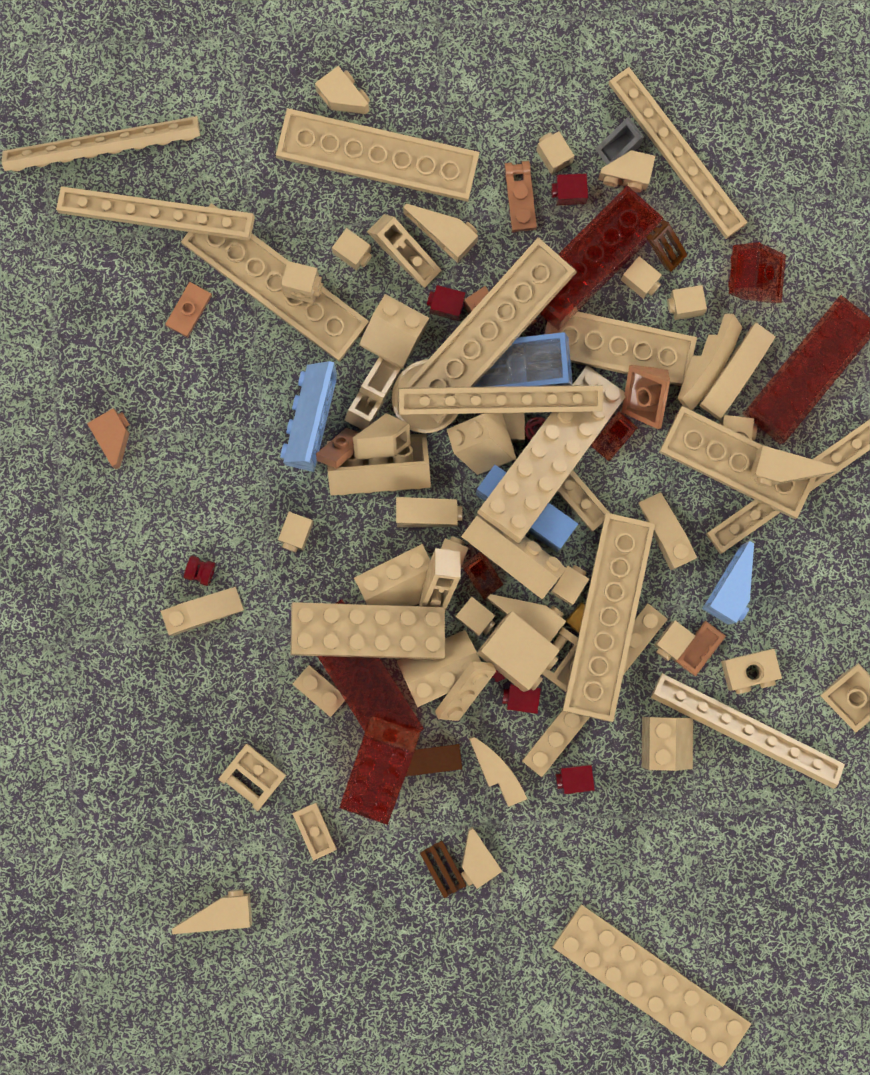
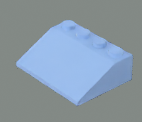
[280,361,337,472]

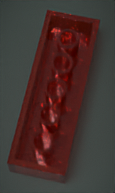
[540,185,664,331]
[742,295,870,445]
[317,599,425,757]

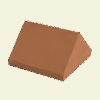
[621,365,670,429]

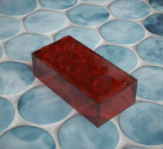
[339,715,420,825]

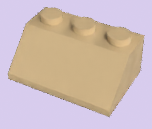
[354,544,430,606]
[397,630,481,707]

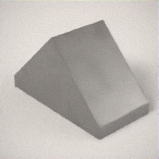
[595,117,644,165]

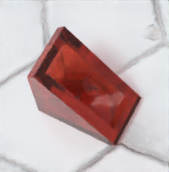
[590,412,638,461]
[461,552,504,599]

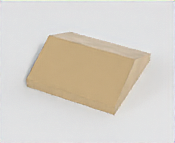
[820,663,870,733]

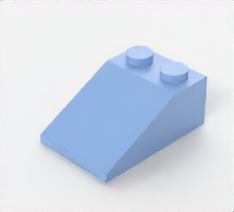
[702,541,754,625]

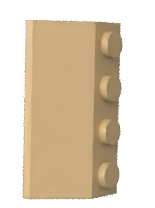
[327,434,431,495]
[461,514,566,599]

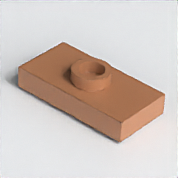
[165,282,212,338]
[316,428,359,468]
[675,621,726,676]

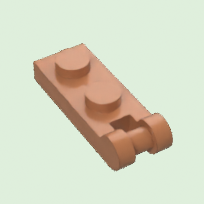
[504,161,537,232]

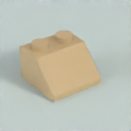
[359,294,429,369]
[447,413,516,475]

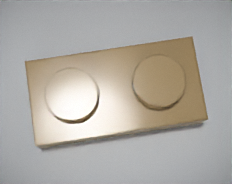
[293,665,347,717]
[292,802,337,861]

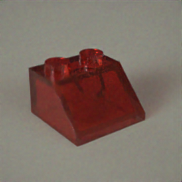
[728,242,786,303]

